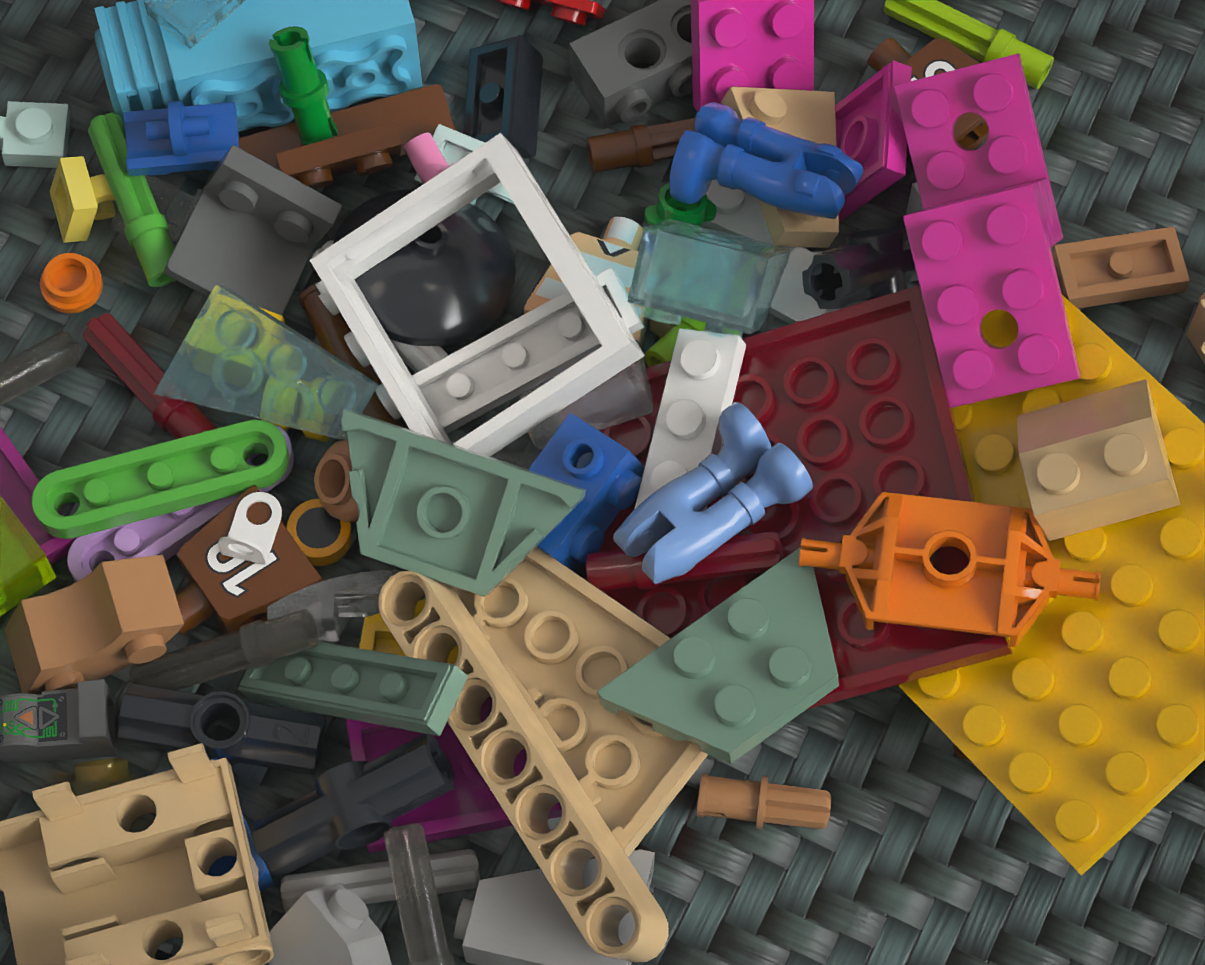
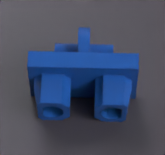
[123,100,239,176]

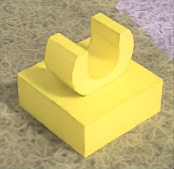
[50,156,116,243]

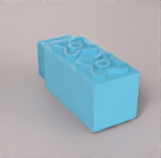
[94,0,423,132]

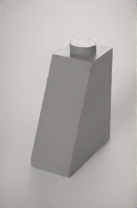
[454,849,655,965]

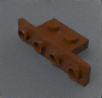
[239,84,455,190]

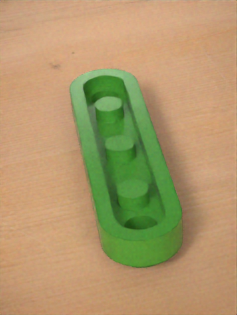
[32,420,289,539]

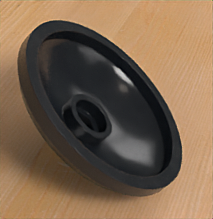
[333,188,516,346]

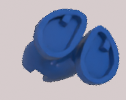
[669,102,864,220]

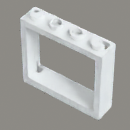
[310,133,645,457]

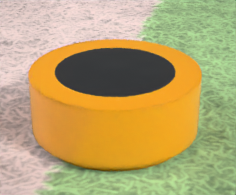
[287,499,352,566]

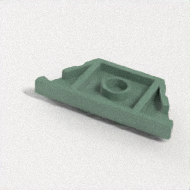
[341,410,586,597]
[597,547,839,764]

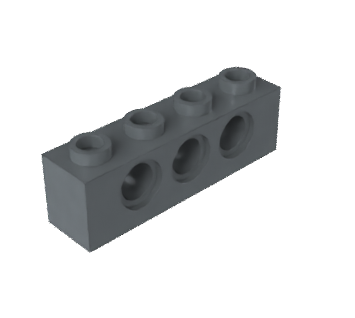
[569,0,693,129]

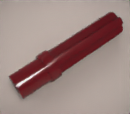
[83,313,217,439]
[586,532,784,591]

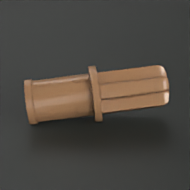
[697,773,831,829]

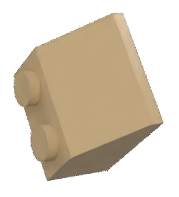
[1017,379,1181,541]

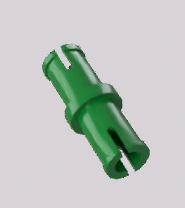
[269,26,338,146]

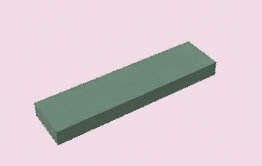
[237,633,468,736]

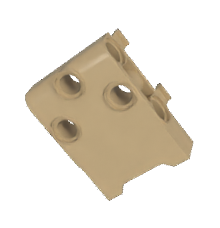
[0,743,274,965]

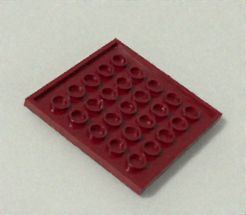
[560,285,1013,710]

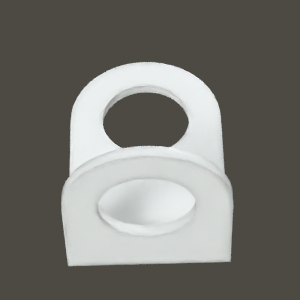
[218,492,282,565]

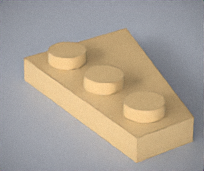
[721,87,839,248]

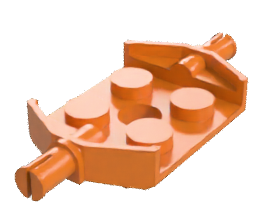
[799,492,1101,647]

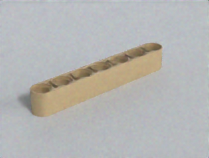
[379,571,669,963]

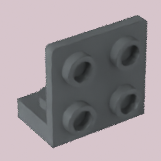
[164,144,342,315]

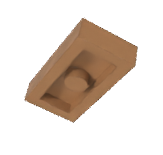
[1052,226,1190,309]

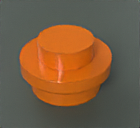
[40,253,103,314]

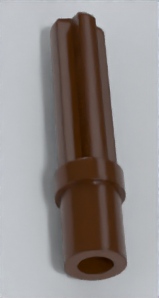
[586,118,696,173]

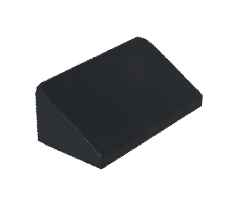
[463,35,543,159]

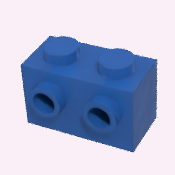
[529,412,645,573]

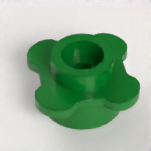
[644,183,717,242]

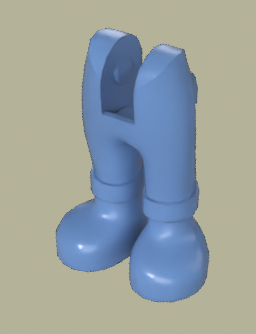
[613,402,813,584]

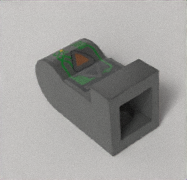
[0,679,118,763]

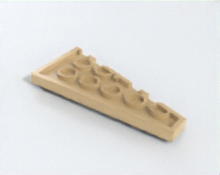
[435,547,708,857]

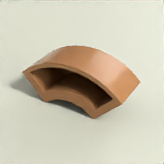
[4,555,184,695]

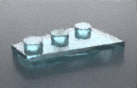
[154,284,379,439]

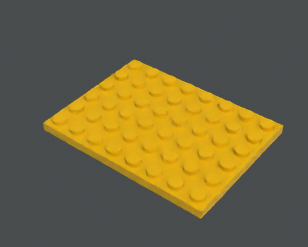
[898,295,1205,876]

